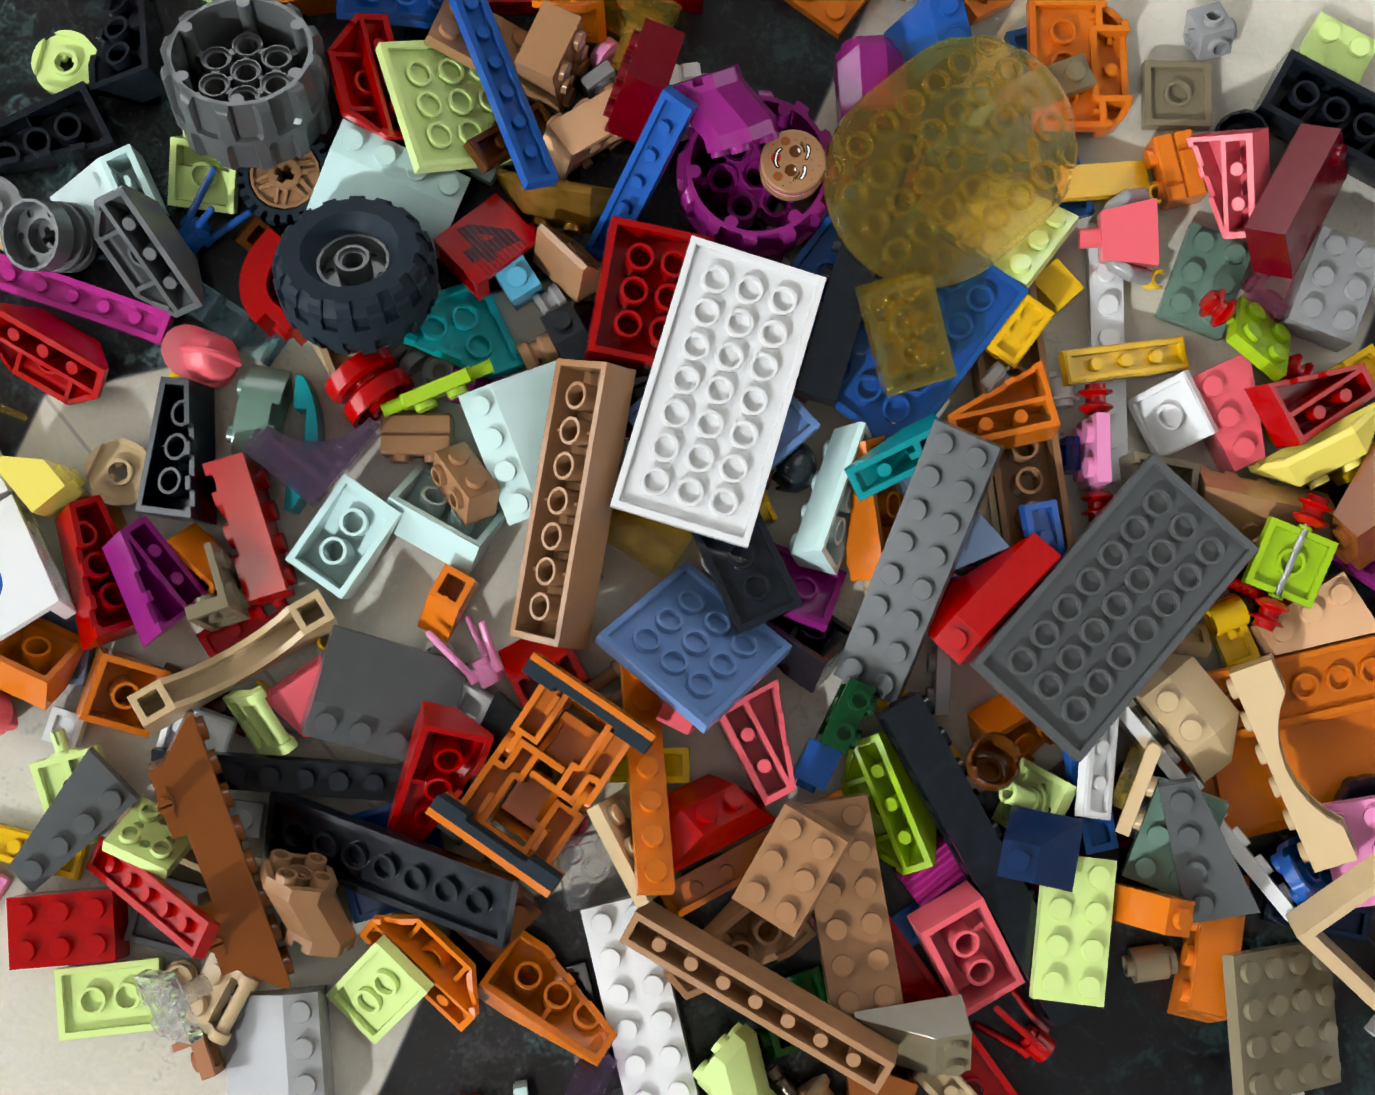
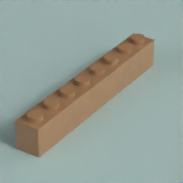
[619,901,899,1094]

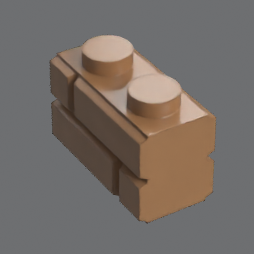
[380,413,455,464]

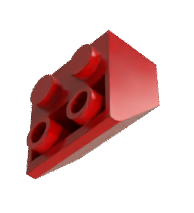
[498,639,591,708]

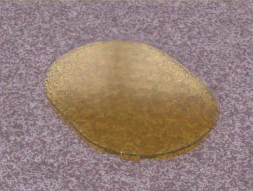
[823,35,1078,289]

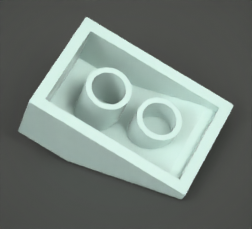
[285,474,403,599]

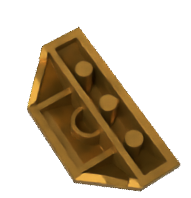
[496,168,614,236]

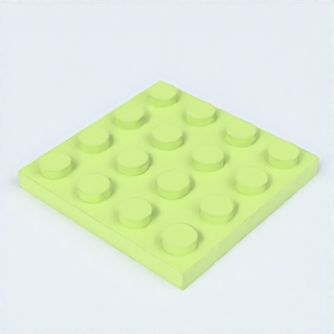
[375,40,514,174]

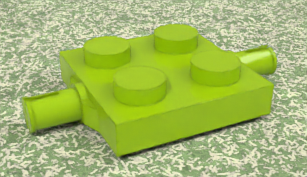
[380,359,495,418]

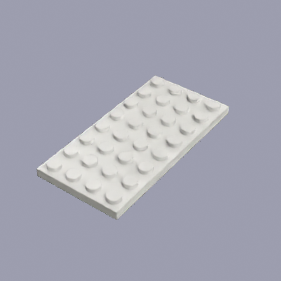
[610,235,827,548]

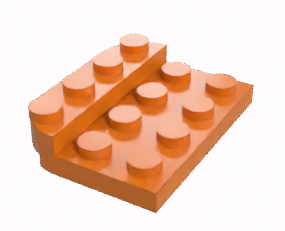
[1026,0,1133,138]

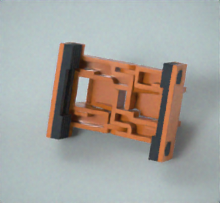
[425,652,659,898]

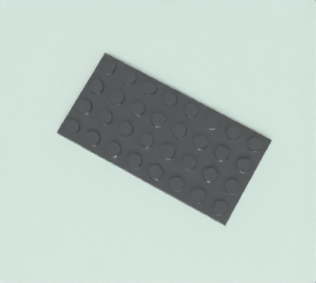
[969,453,1259,762]

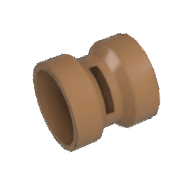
[516,331,560,370]

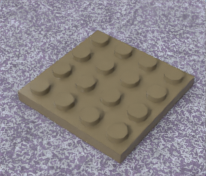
[1222,941,1341,1095]

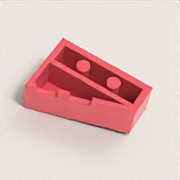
[1186,127,1270,239]
[1192,354,1266,473]

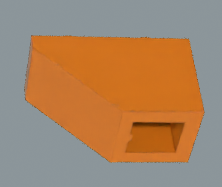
[417,563,481,643]

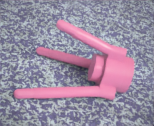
[426,615,506,689]

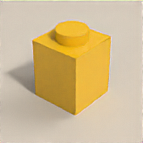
[1035,258,1085,318]

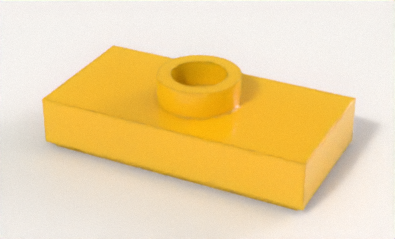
[985,293,1055,371]

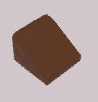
[233,214,281,252]

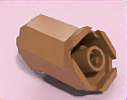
[259,849,357,958]

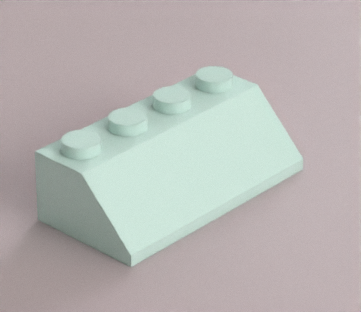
[789,422,873,575]

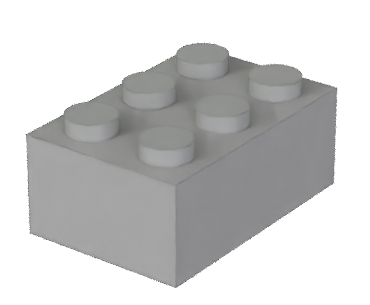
[1276,225,1375,352]

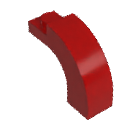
[239,228,308,346]

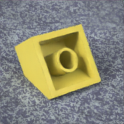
[0,456,90,520]

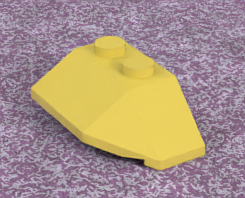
[1247,402,1375,490]

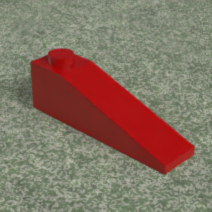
[928,533,1063,665]

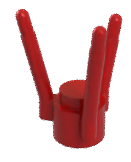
[972,988,1057,1063]

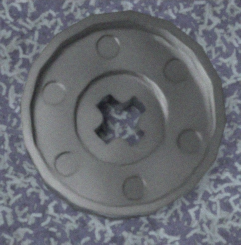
[1,198,99,273]

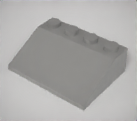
[222,985,335,1095]

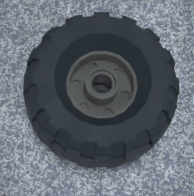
[271,196,440,355]

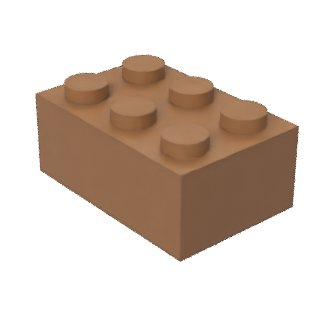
[514,0,591,114]
[732,799,855,937]

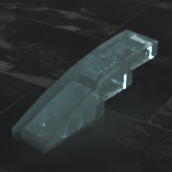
[187,282,288,367]

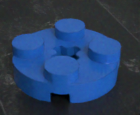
[1270,837,1333,905]

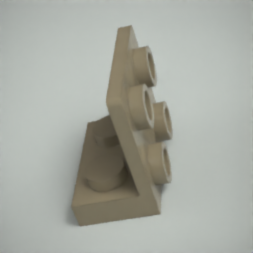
[184,541,251,632]

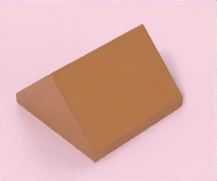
[532,223,601,303]

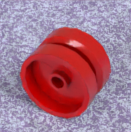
[324,347,415,429]

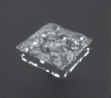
[134,969,213,1044]

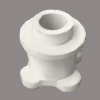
[1049,371,1080,409]

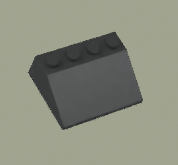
[301,624,468,761]

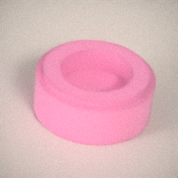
[590,37,621,68]

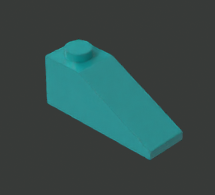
[844,413,938,501]

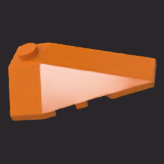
[478,930,618,1067]

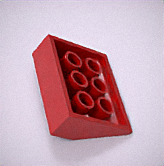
[584,216,714,370]

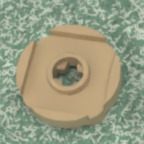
[84,438,147,507]

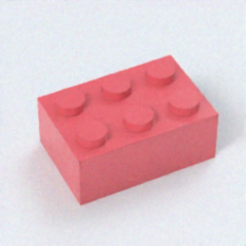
[907,881,1025,1016]

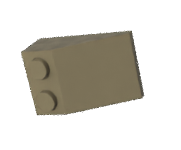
[854,994,972,1076]

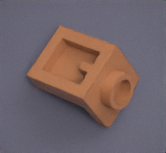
[170,1027,226,1081]

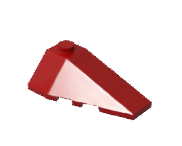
[386,701,494,841]

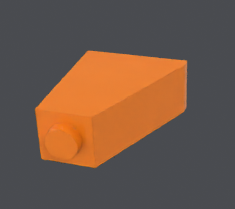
[1112,883,1195,938]

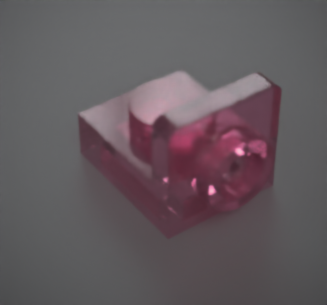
[1241,272,1290,322]

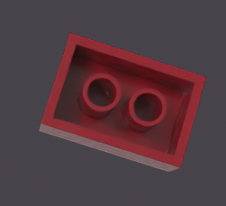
[603,18,686,143]

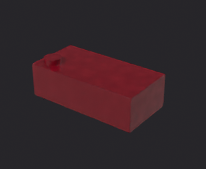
[1244,123,1347,280]

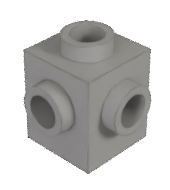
[1183,1,1237,61]

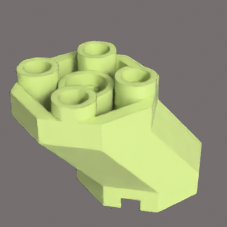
[692,1022,777,1095]

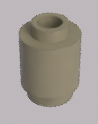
[1122,943,1178,983]

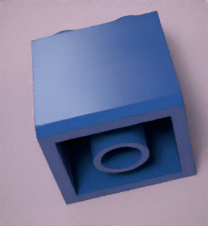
[884,0,976,95]

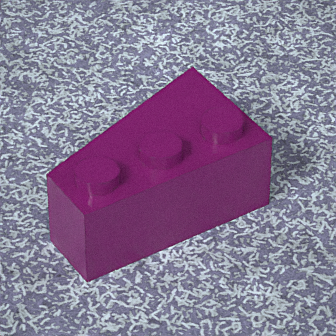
[102,515,208,648]

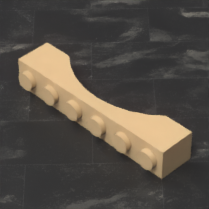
[127,589,339,734]
[1226,653,1358,873]

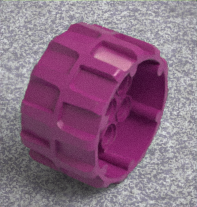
[677,90,839,263]

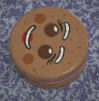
[759,129,826,201]

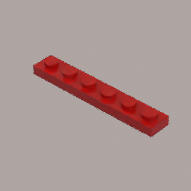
[85,836,221,960]

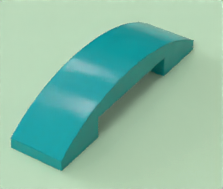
[284,375,325,515]

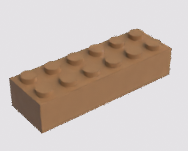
[800,792,904,1019]

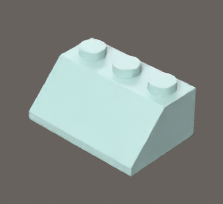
[387,462,506,576]

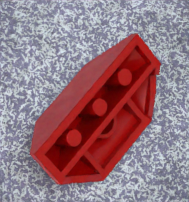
[325,13,404,140]
[0,302,109,405]
[667,774,775,873]

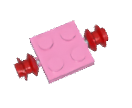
[1072,383,1114,522]

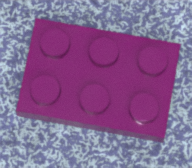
[775,543,847,633]

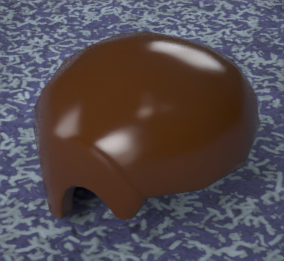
[965,732,1021,792]

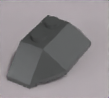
[94,184,205,318]

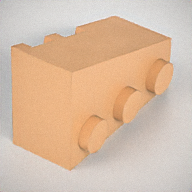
[543,83,627,181]
[1247,571,1375,657]

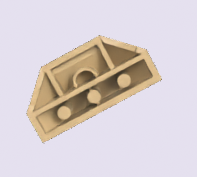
[1134,654,1239,783]

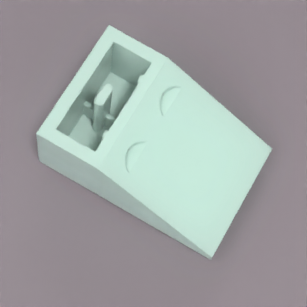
[50,144,170,248]

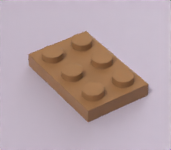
[424,0,528,72]

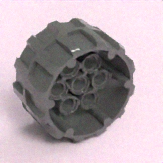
[160,0,335,171]

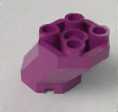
[833,35,910,156]
[671,64,780,159]

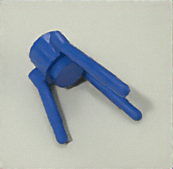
[178,166,253,253]

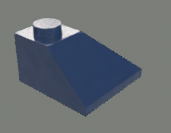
[997,805,1085,892]

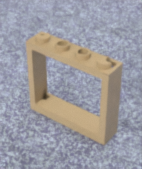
[1285,852,1375,1011]

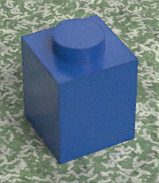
[793,737,842,794]

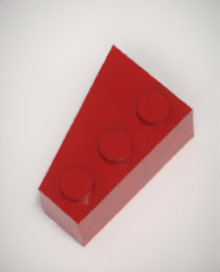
[1244,363,1375,449]

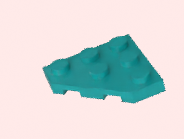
[402,284,525,380]

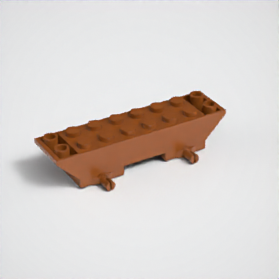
[147,710,295,989]

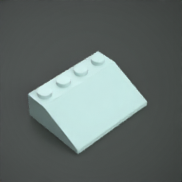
[306,119,471,259]
[458,360,556,526]

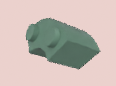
[226,364,293,465]

